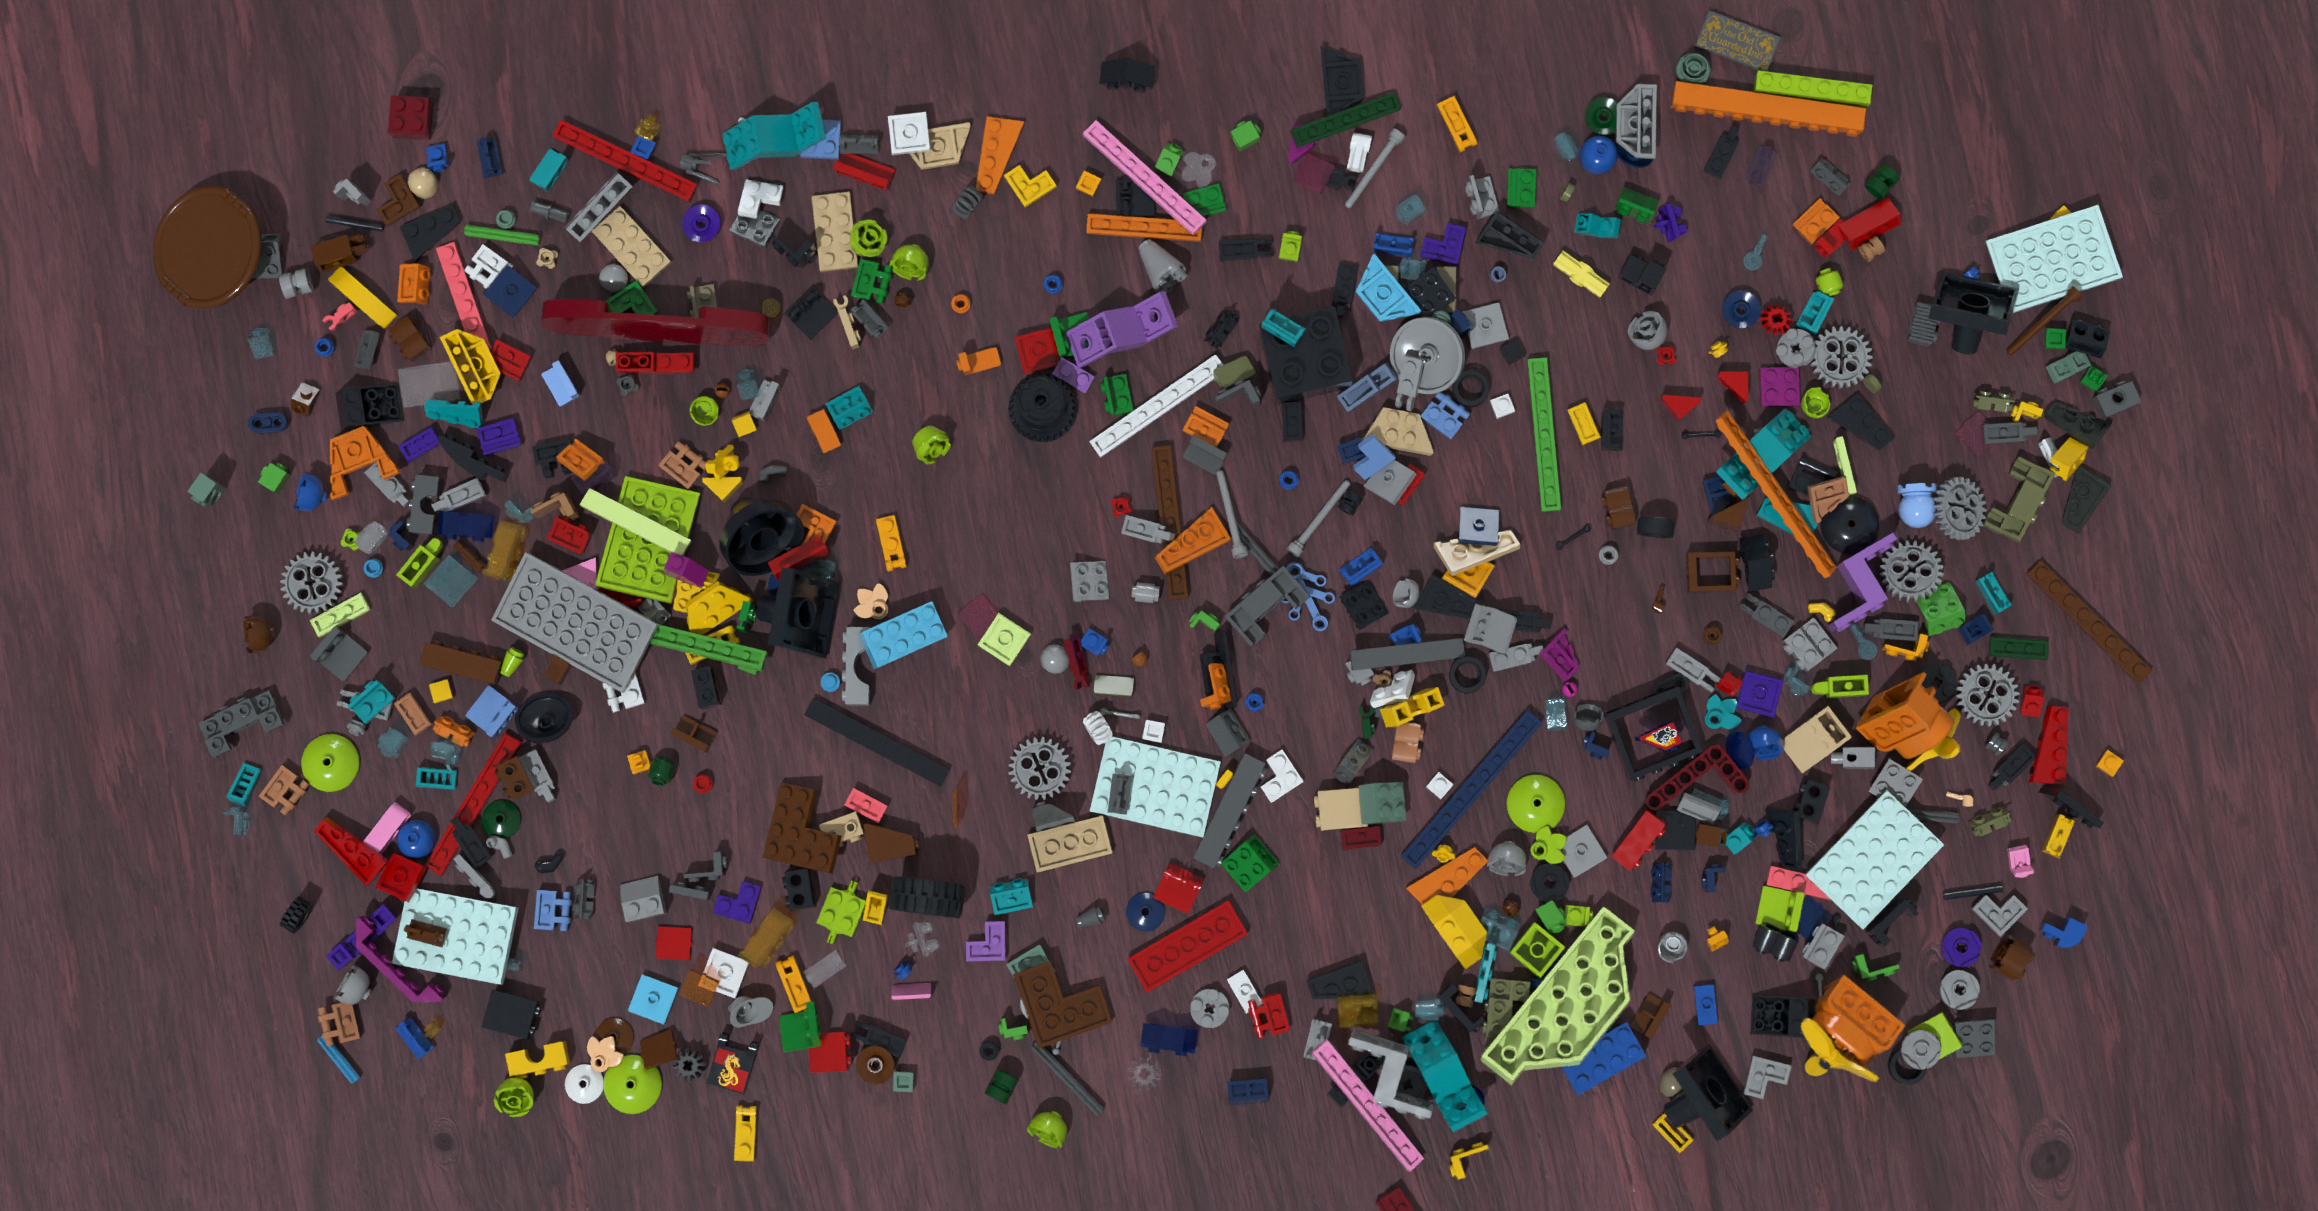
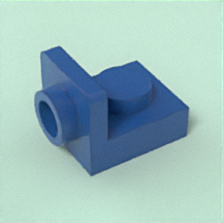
[426,144,450,172]
[1081,628,1110,657]

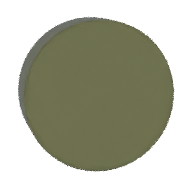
[1559,182,1575,202]
[1863,374,1881,393]

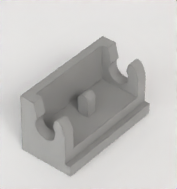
[1303,1019,1332,1060]

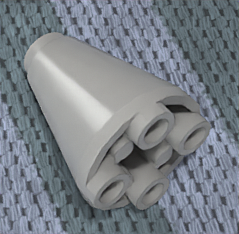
[1139,239,1187,293]

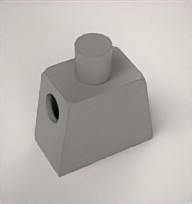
[1831,747,1875,769]

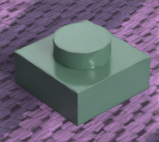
[893,1072,914,1092]

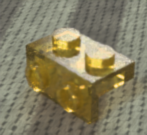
[1337,994,1379,1028]

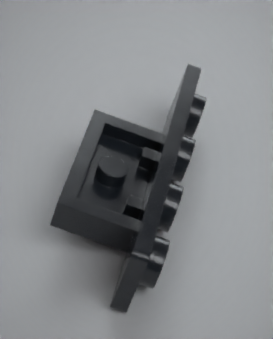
[1200,631,1238,710]

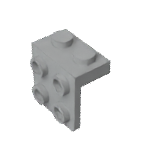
[1464,604,1517,654]

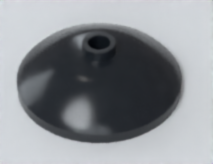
[1820,496,1879,554]
[515,693,573,744]

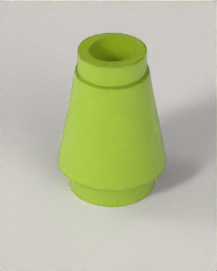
[500,647,525,677]

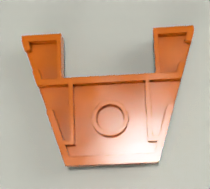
[330,426,401,500]

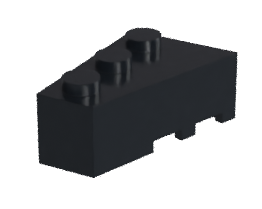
[1475,210,1545,259]

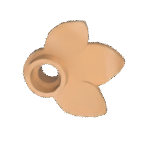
[854,583,888,620]
[587,1036,624,1072]

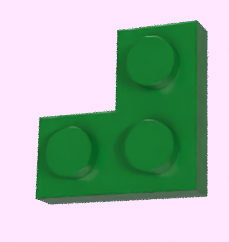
[605,281,658,315]

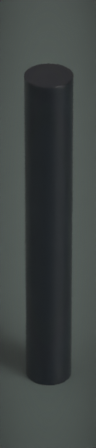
[326,215,384,232]
[1943,885,2003,900]

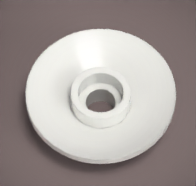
[565,1064,604,1104]

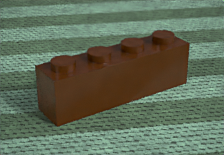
[419,640,503,685]

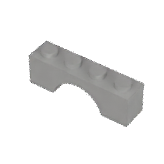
[842,627,870,706]

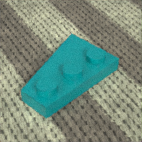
[424,400,484,428]
[1756,498,1818,535]
[1473,943,1497,1003]

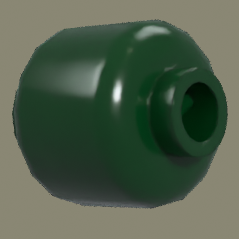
[647,756,675,786]

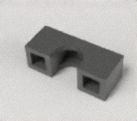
[407,475,443,536]

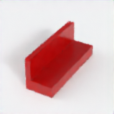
[833,153,895,191]
[1839,198,1901,251]
[768,536,828,581]

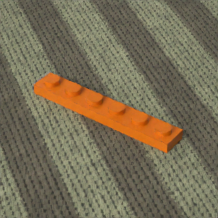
[1086,214,1202,242]

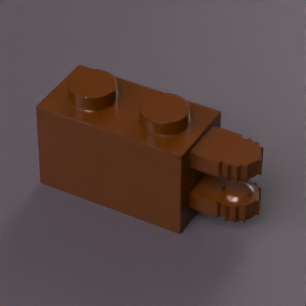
[311,234,368,273]

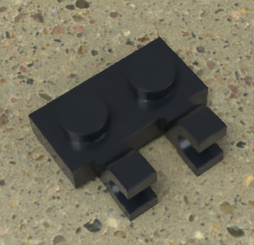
[532,438,572,479]

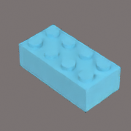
[858,601,948,669]

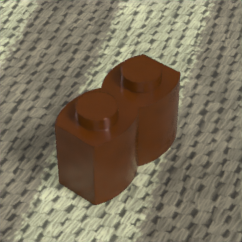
[389,316,432,362]
[1601,486,1636,530]

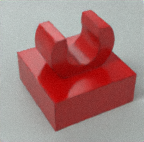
[1716,670,1743,697]

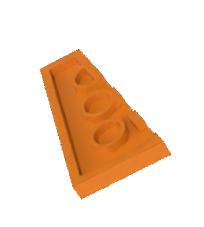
[976,117,1025,195]
[1155,507,1231,574]
[1406,847,1488,904]

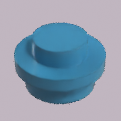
[364,559,383,578]
[821,673,840,692]

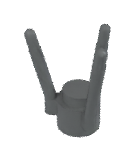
[680,153,727,184]

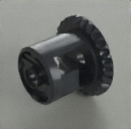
[1008,374,1077,442]

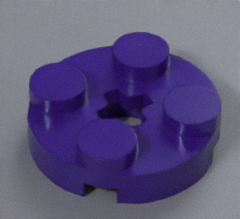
[1941,928,1981,967]

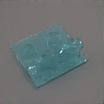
[423,554,478,608]

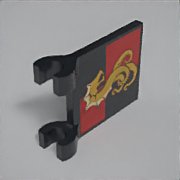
[707,1032,760,1095]

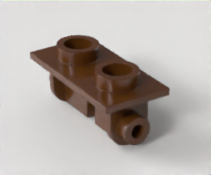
[404,919,447,948]

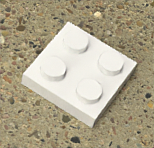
[888,112,930,155]
[699,948,750,999]

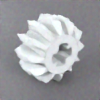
[1083,711,1113,745]

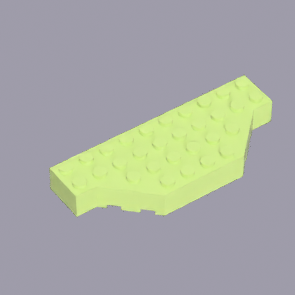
[1481,907,1635,1085]

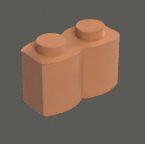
[1391,722,1424,763]

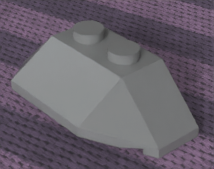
[1616,84,1657,159]

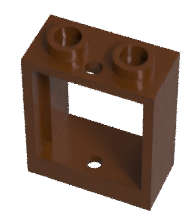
[1686,552,1739,593]

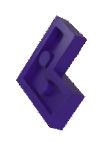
[1420,223,1466,266]
[712,881,762,924]

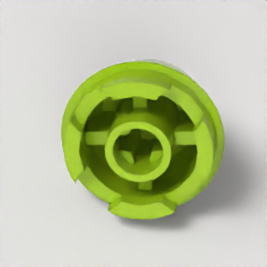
[850,220,887,257]
[912,426,951,464]

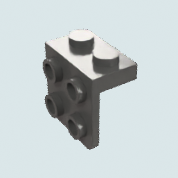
[1215,379,1262,409]

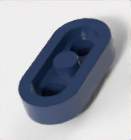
[248,412,288,434]

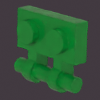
[851,259,892,304]

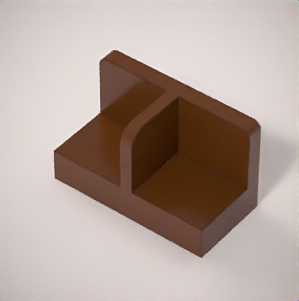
[670,716,717,753]
[1630,994,1671,1039]

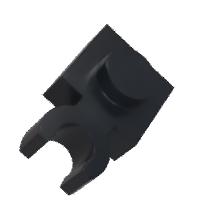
[1321,166,1357,191]

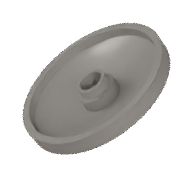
[1390,317,1465,394]

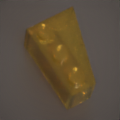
[482,520,527,583]
[738,907,795,969]

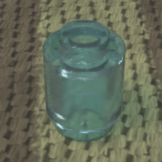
[1553,131,1579,161]
[1415,1000,1443,1021]

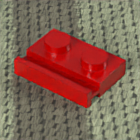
[490,339,532,381]

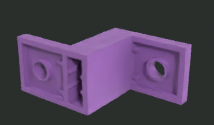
[1065,291,1178,368]
[1827,533,1897,632]

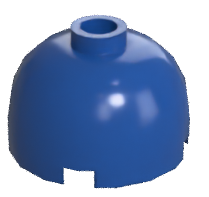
[1579,136,1618,175]
[294,472,327,512]
[1744,725,1784,761]
[397,820,437,859]

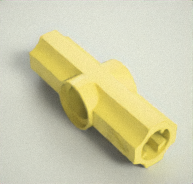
[1553,251,1610,298]

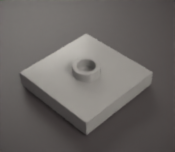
[1463,302,1509,350]
[1364,460,1417,506]
[1560,825,1607,878]

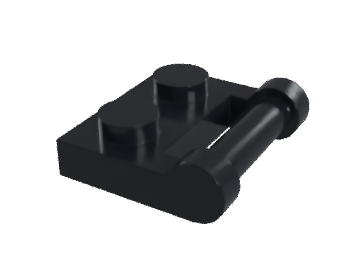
[1787,456,1838,497]

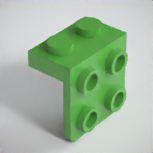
[1917,583,1966,636]

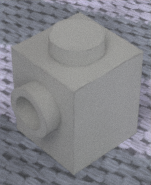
[1345,661,1374,686]

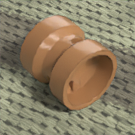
[1858,236,1885,262]
[1454,985,1476,1008]

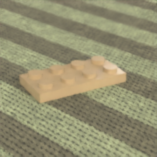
[812,192,858,272]
[592,206,672,288]
[1028,816,1113,873]

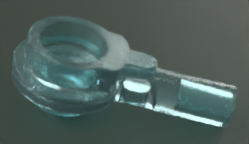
[1743,234,1768,271]
[1850,624,1877,660]

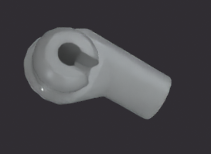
[486,836,513,859]

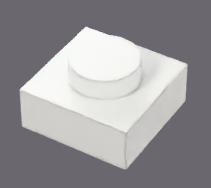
[1490,394,1515,419]
[1142,720,1165,743]
[1426,772,1454,800]

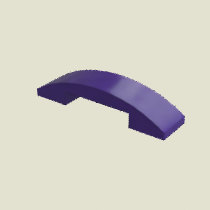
[326,904,397,971]

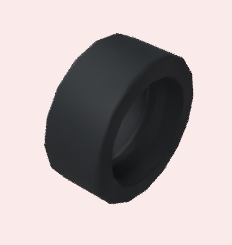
[1452,370,1489,408]
[1637,517,1675,538]
[1449,656,1486,694]
[1887,1048,1927,1085]

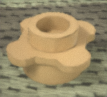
[537,248,558,269]

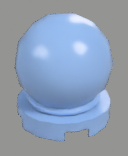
[1897,483,1937,528]

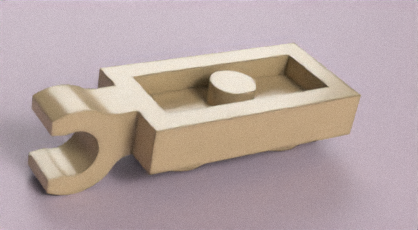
[834,296,861,350]

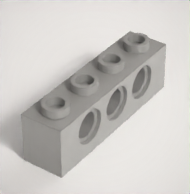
[564,172,633,242]

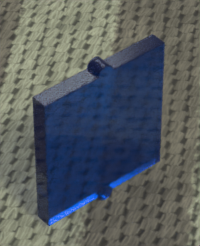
[1796,896,1832,943]

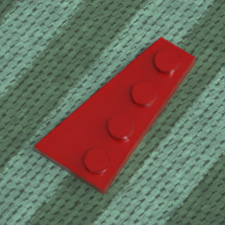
[2028,706,2069,785]
[314,817,389,886]

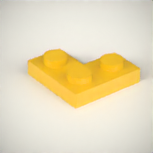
[1004,165,1057,208]

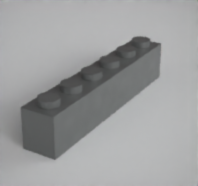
[1193,753,1267,869]

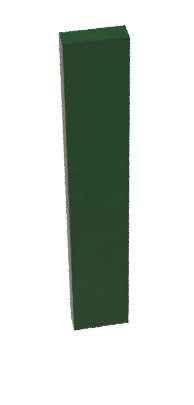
[1290,92,1401,148]

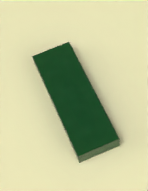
[1988,637,2049,661]

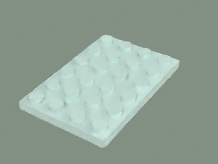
[1985,205,2123,313]
[1090,737,1221,838]
[1805,790,1944,929]
[392,888,519,985]

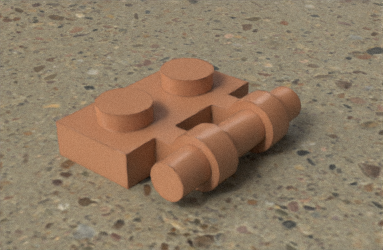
[658,441,706,490]
[259,765,309,816]
[318,1003,360,1047]

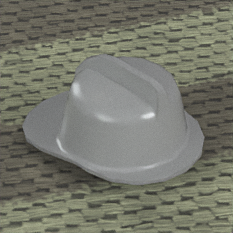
[728,996,773,1028]

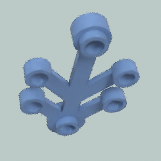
[1282,562,1335,632]

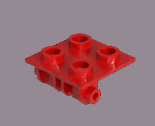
[1153,862,1204,914]

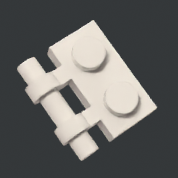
[465,245,515,289]
[603,671,645,713]

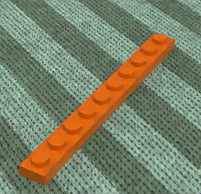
[1715,410,1837,579]

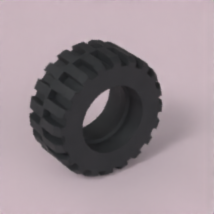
[888,876,966,918]

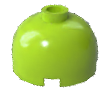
[889,244,929,280]
[494,1077,534,1117]
[1027,1111,1067,1148]

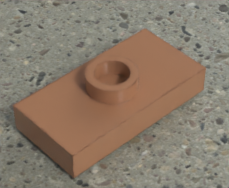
[394,693,432,736]

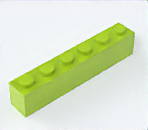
[1753,71,1872,109]

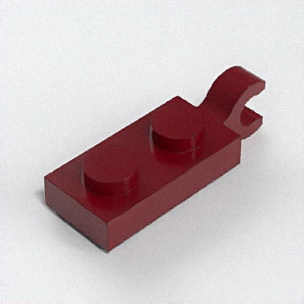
[1064,635,1090,690]

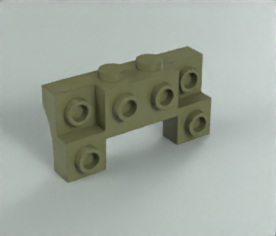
[1983,457,2055,543]
[1482,979,1530,1052]

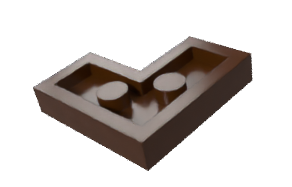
[377,174,420,227]

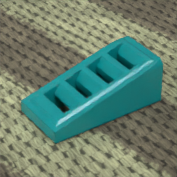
[226,763,262,807]
[415,767,457,790]

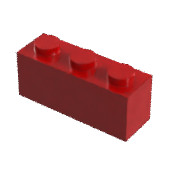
[1611,809,1666,871]

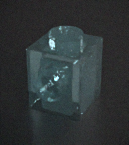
[1395,194,1426,225]
[1399,258,1426,280]
[377,727,410,759]

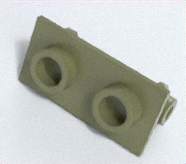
[1973,389,2015,413]
[1968,807,2011,837]

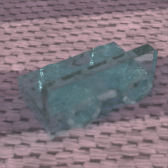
[1480,909,1521,951]

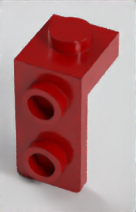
[1813,219,1847,259]

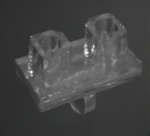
[905,922,939,957]

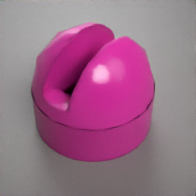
[1562,682,1578,698]

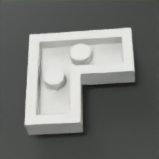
[738,180,784,218]
[1370,670,1415,708]
[1261,750,1304,803]

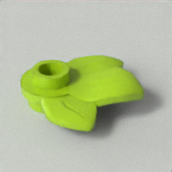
[1531,826,1567,864]

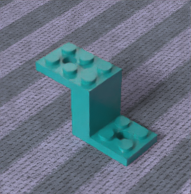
[723,102,826,170]
[1716,408,1812,500]
[1401,1019,1488,1132]

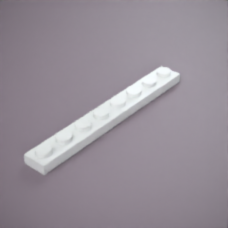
[1089,354,1223,458]

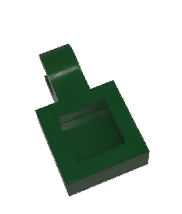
[1359,705,1375,740]

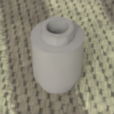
[1132,582,1160,603]

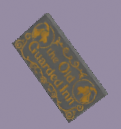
[1695,10,1780,72]

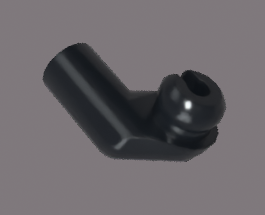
[534,853,564,874]

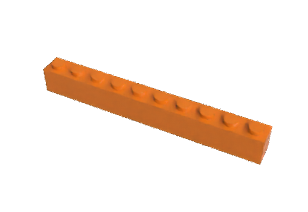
[1671,81,1866,137]

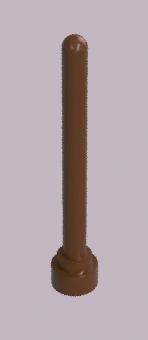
[2007,285,2083,355]

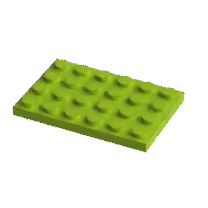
[595,476,701,603]

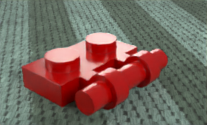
[1248,992,1290,1039]

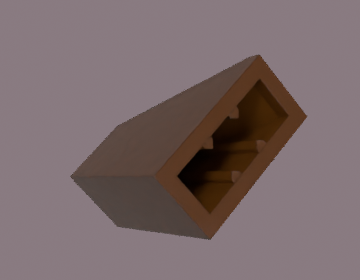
[863,824,920,863]

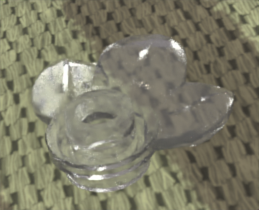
[1181,152,1216,189]

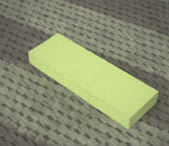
[1833,436,1857,496]
[310,593,371,638]

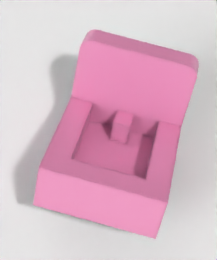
[2007,845,2034,878]

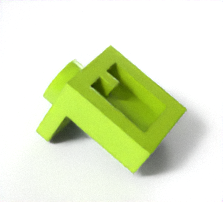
[1279,231,1302,262]
[1564,905,1593,927]

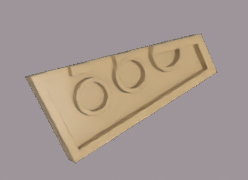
[1433,530,1520,576]

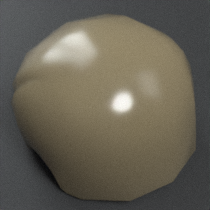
[1658,1067,1683,1098]

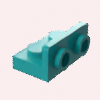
[826,386,873,430]
[348,680,396,724]
[989,878,1033,915]

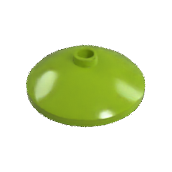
[301,734,360,792]
[1507,775,1565,833]
[603,1055,662,1114]

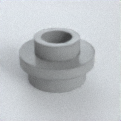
[1599,545,1618,565]
[346,720,366,736]

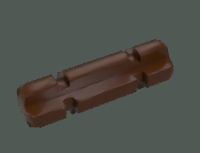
[453,540,485,572]

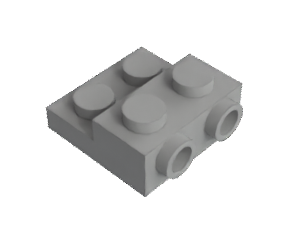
[1782,618,1837,672]

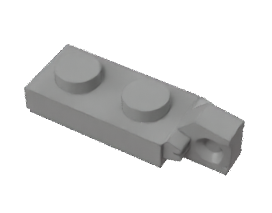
[364,462,410,507]
[432,478,486,513]
[1121,515,1175,543]
[1488,644,1543,672]
[519,749,556,803]

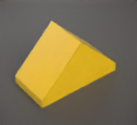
[702,477,743,503]
[863,890,889,925]

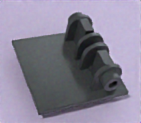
[729,209,780,248]
[1953,1019,1995,1058]

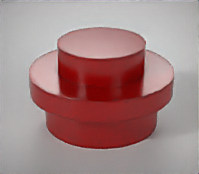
[693,774,713,794]

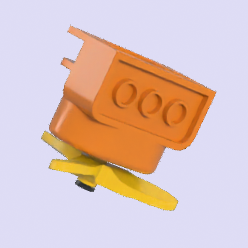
[1856,672,1961,771]
[1801,975,1905,1082]

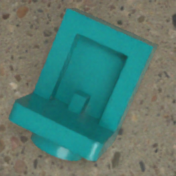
[1726,822,1757,855]

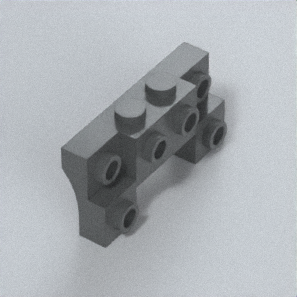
[1225,566,1311,647]
[198,690,285,758]

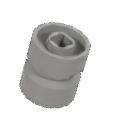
[279,268,313,299]

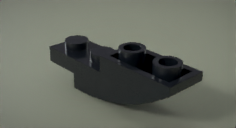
[438,434,508,483]
[1326,1037,1386,1108]

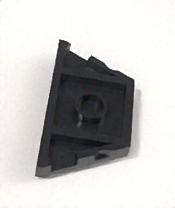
[1320,46,1364,116]

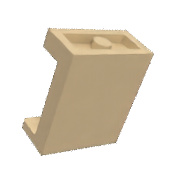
[1314,788,1368,831]

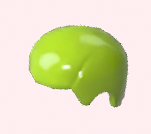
[1801,387,1831,419]
[690,396,719,426]

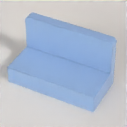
[542,360,580,407]

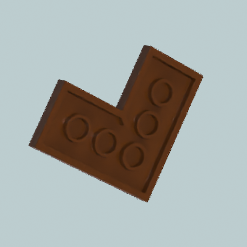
[763,782,842,874]
[1013,961,1112,1048]

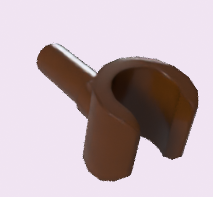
[1651,585,1665,614]

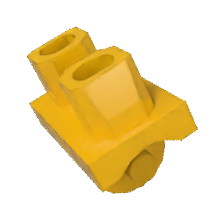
[705,445,739,480]

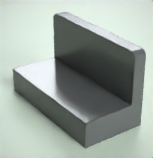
[1183,435,1227,475]
[1206,709,1251,757]

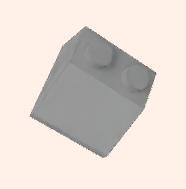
[620,876,667,923]

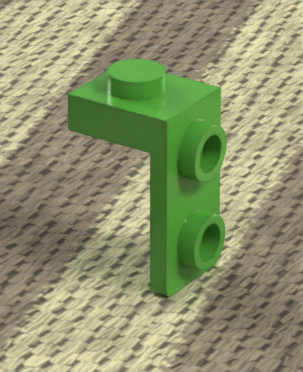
[1851,954,1900,982]

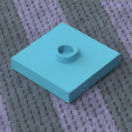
[628,974,679,1025]

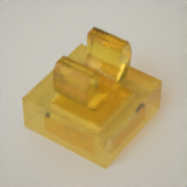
[634,114,660,141]

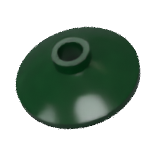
[1585,97,1618,135]
[482,800,521,839]

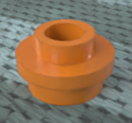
[951,294,970,314]

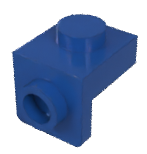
[1389,624,1421,646]

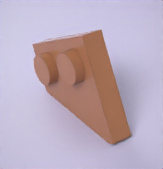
[1807,476,1849,523]

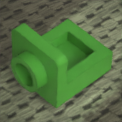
[1155,143,1185,176]
[1189,610,1220,632]
[998,1018,1029,1040]

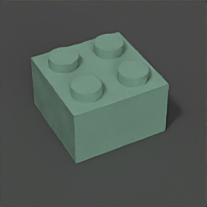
[1358,782,1406,824]

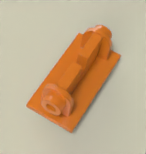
[433,716,476,747]

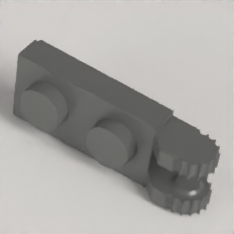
[1739,593,1794,638]

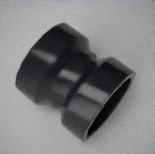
[1337,490,1363,516]

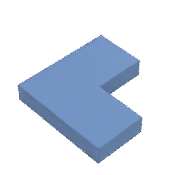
[1353,434,1396,480]

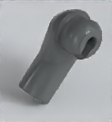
[758,465,786,482]

